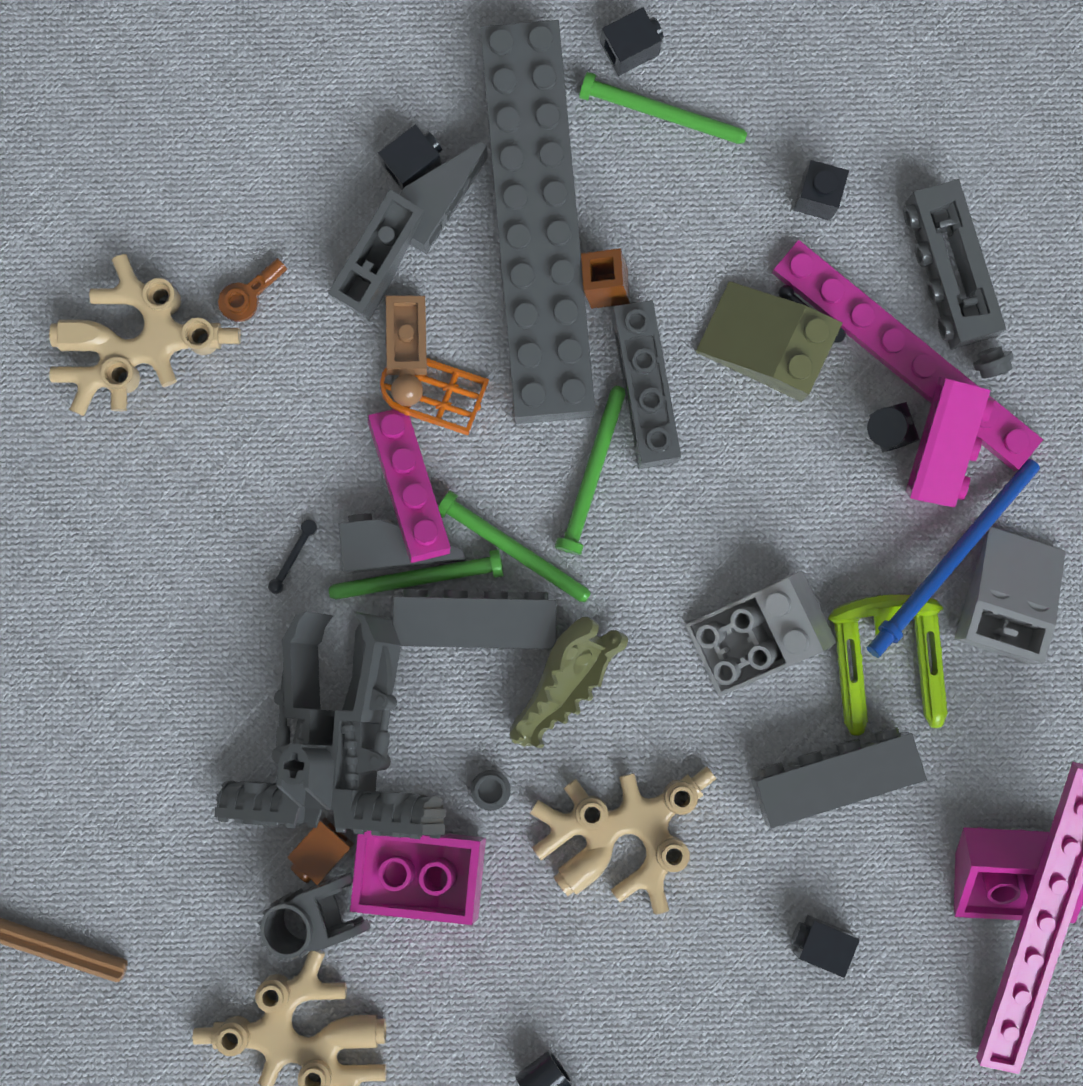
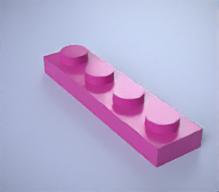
[368,409,451,563]

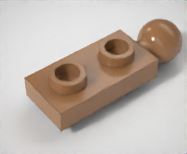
[386,296,427,406]

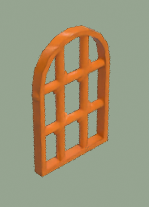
[380,358,489,435]

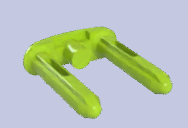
[828,594,948,736]

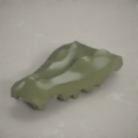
[509,617,628,748]

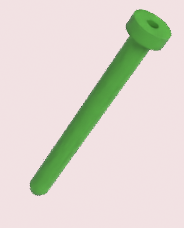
[579,71,747,144]
[555,386,626,556]
[438,490,591,602]
[329,549,504,600]

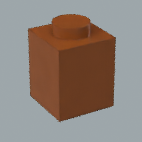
[581,248,630,309]
[287,817,354,885]

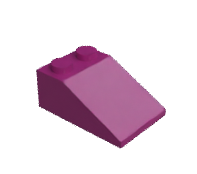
[350,831,486,925]

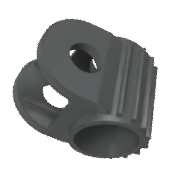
[257,873,371,961]

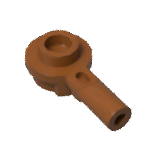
[218,258,288,322]

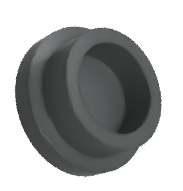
[973,346,1014,378]
[471,770,511,811]

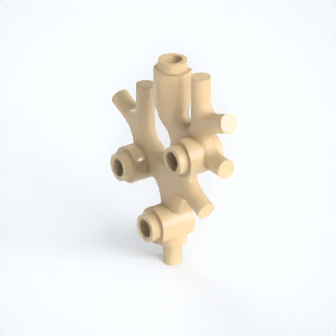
[49,254,241,416]
[530,766,716,914]
[192,950,387,1086]

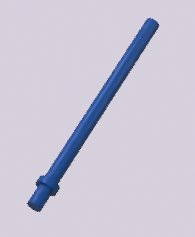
[866,459,1040,658]

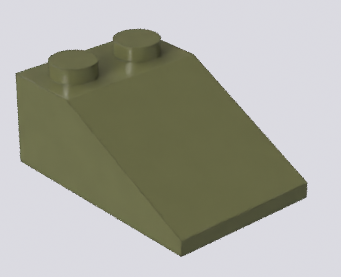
[696,281,842,402]

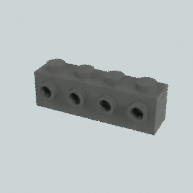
[393,589,556,649]
[751,727,927,829]

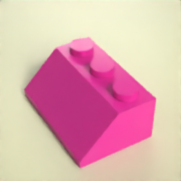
[905,377,994,507]
[954,827,1083,923]

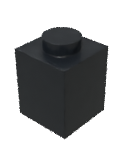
[600,7,664,76]
[378,124,442,190]
[793,160,849,221]
[791,915,860,978]

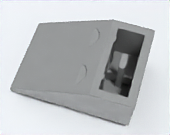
[954,527,1066,664]
[685,570,837,697]

